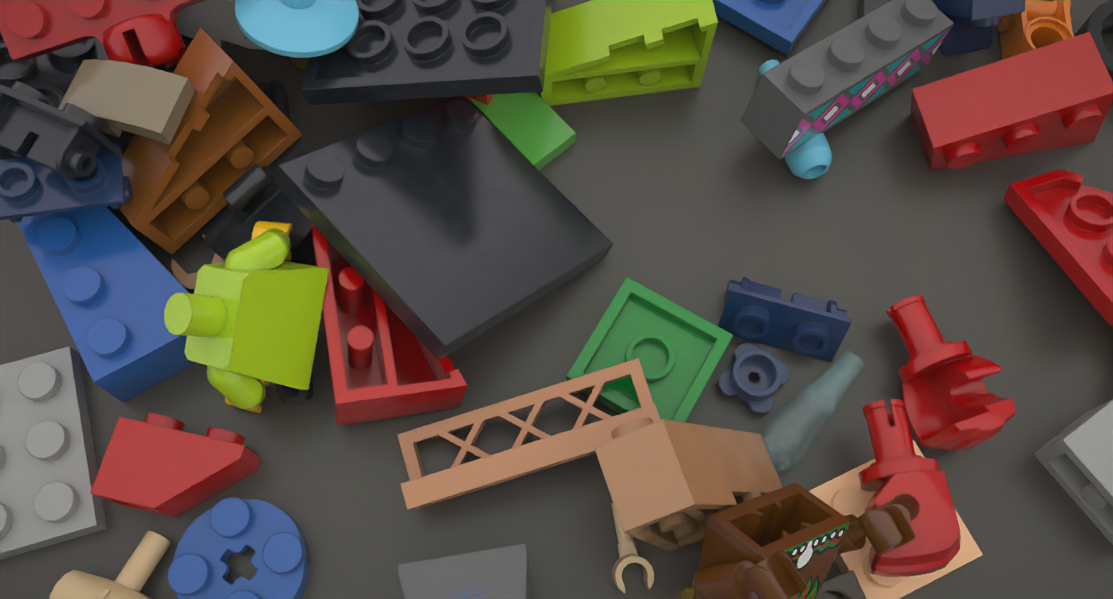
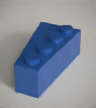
[17,206,197,402]

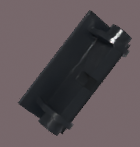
[0,81,121,179]

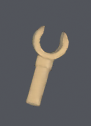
[611,503,654,594]

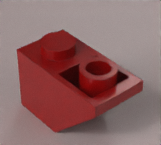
[90,413,261,518]

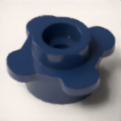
[718,343,790,414]

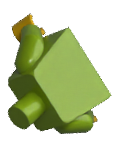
[164,221,329,414]

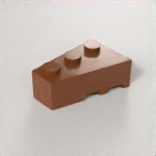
[120,27,303,255]

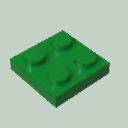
[566,277,733,422]

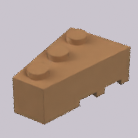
[594,418,783,552]

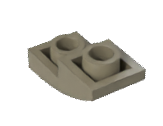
[58,59,196,145]

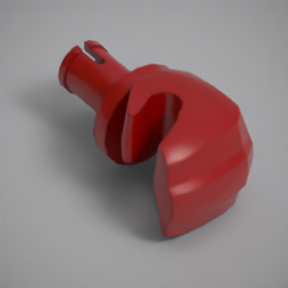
[886,295,1016,451]
[858,399,961,577]

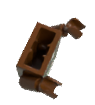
[693,482,916,599]

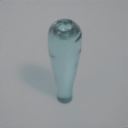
[757,351,864,473]

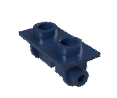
[0,145,133,223]
[717,277,852,362]

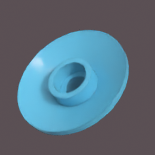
[235,0,359,58]

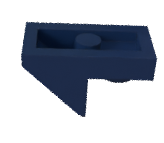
[931,0,1025,55]

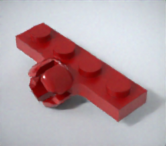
[0,0,206,69]

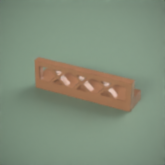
[397,358,660,510]

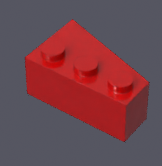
[910,32,1113,171]
[312,225,468,426]

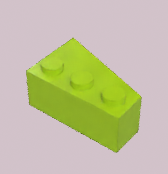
[538,0,718,106]

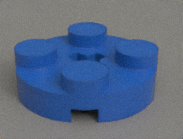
[168,497,309,599]

